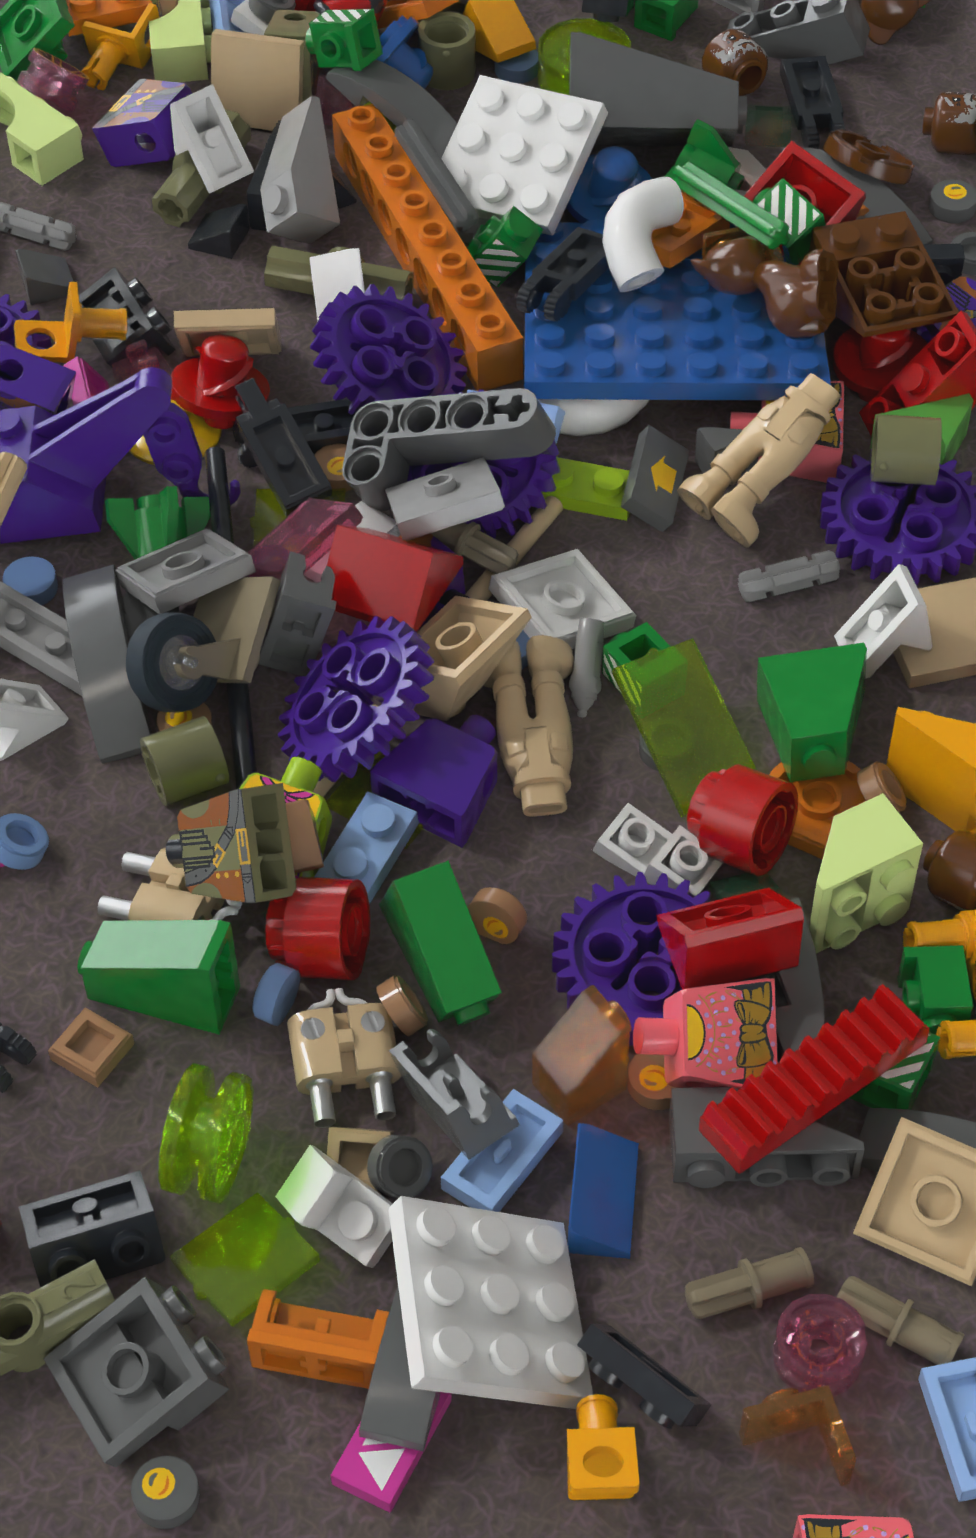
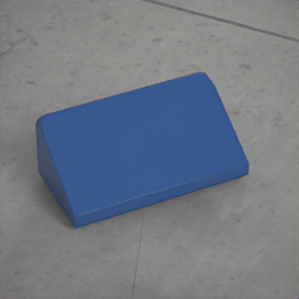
[567,1123,639,1259]

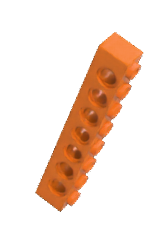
[332,103,523,391]

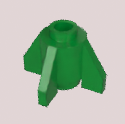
[665,119,745,193]
[105,486,211,559]

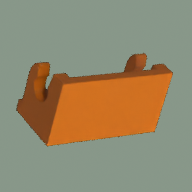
[247,1289,389,1389]

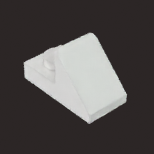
[170,84,254,193]
[834,564,932,678]
[0,679,69,761]
[275,1145,393,1268]

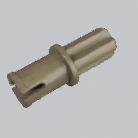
[431,522,519,574]
[684,1247,814,1319]
[834,1276,965,1365]

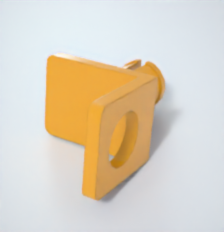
[80,3,160,90]
[14,282,127,363]
[567,1394,640,1500]

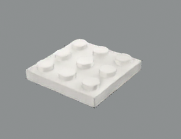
[437,75,608,236]
[388,1196,593,1409]

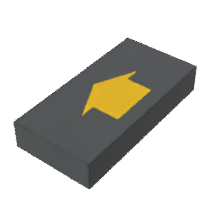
[621,425,690,532]

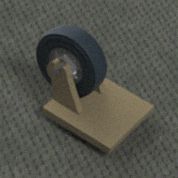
[126,576,281,713]

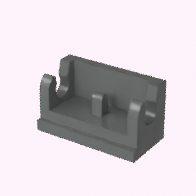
[259,551,337,676]
[389,1029,520,1159]

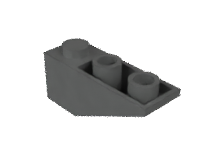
[727,0,870,65]
[669,1087,865,1188]

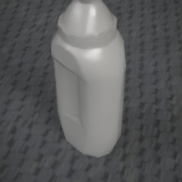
[569,618,604,718]

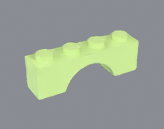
[149,0,213,82]
[0,72,84,186]

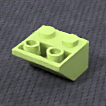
[809,793,923,953]

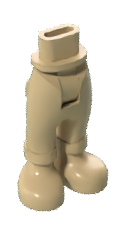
[677,373,841,548]
[483,635,574,817]

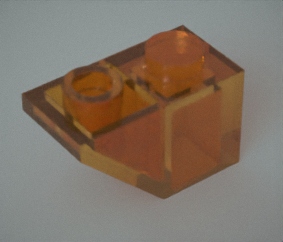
[532,985,632,1126]

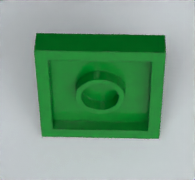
[0,0,75,85]

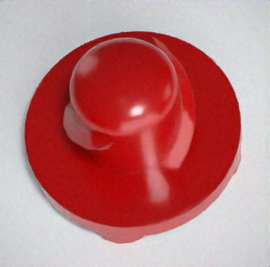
[833,328,927,402]
[171,334,270,429]

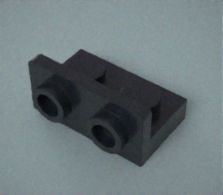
[79,267,176,373]
[19,1170,166,1288]

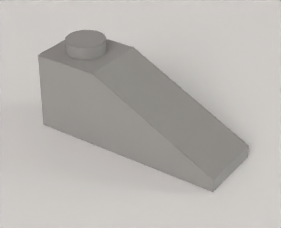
[260,95,340,243]

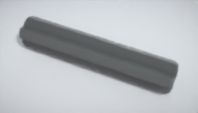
[395,119,479,232]

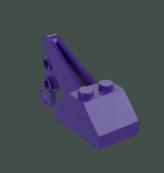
[0,367,241,544]

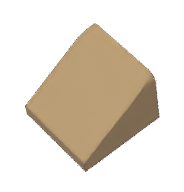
[327,1126,394,1194]

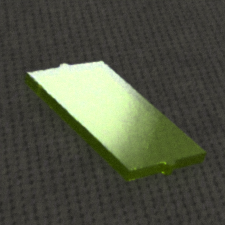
[611,638,757,817]

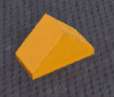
[463,0,536,63]

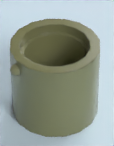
[417,12,476,90]
[871,414,942,485]
[140,716,229,807]

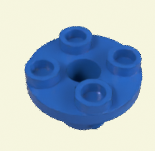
[376,15,433,89]
[566,146,652,223]

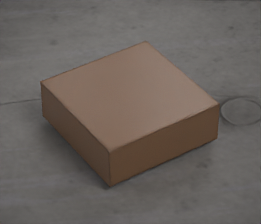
[48,1007,134,1088]

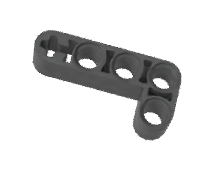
[342,388,556,512]

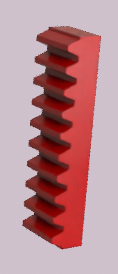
[699,984,930,1175]

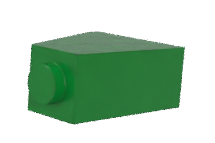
[757,642,867,782]
[379,860,502,1026]
[77,920,240,1035]

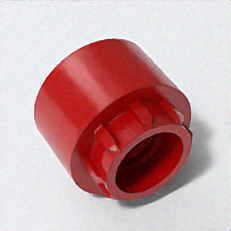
[687,764,798,876]
[265,877,370,980]

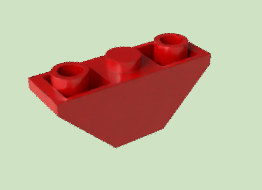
[859,310,976,437]

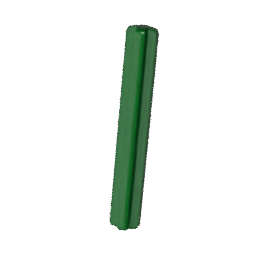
[673,162,790,250]

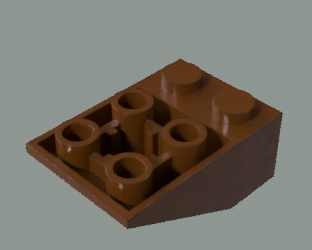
[808,211,959,337]

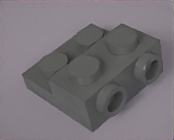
[43,1277,230,1467]

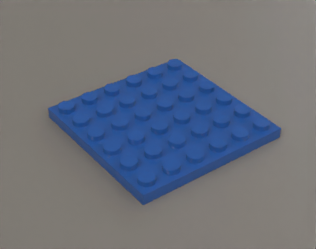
[524,219,831,400]

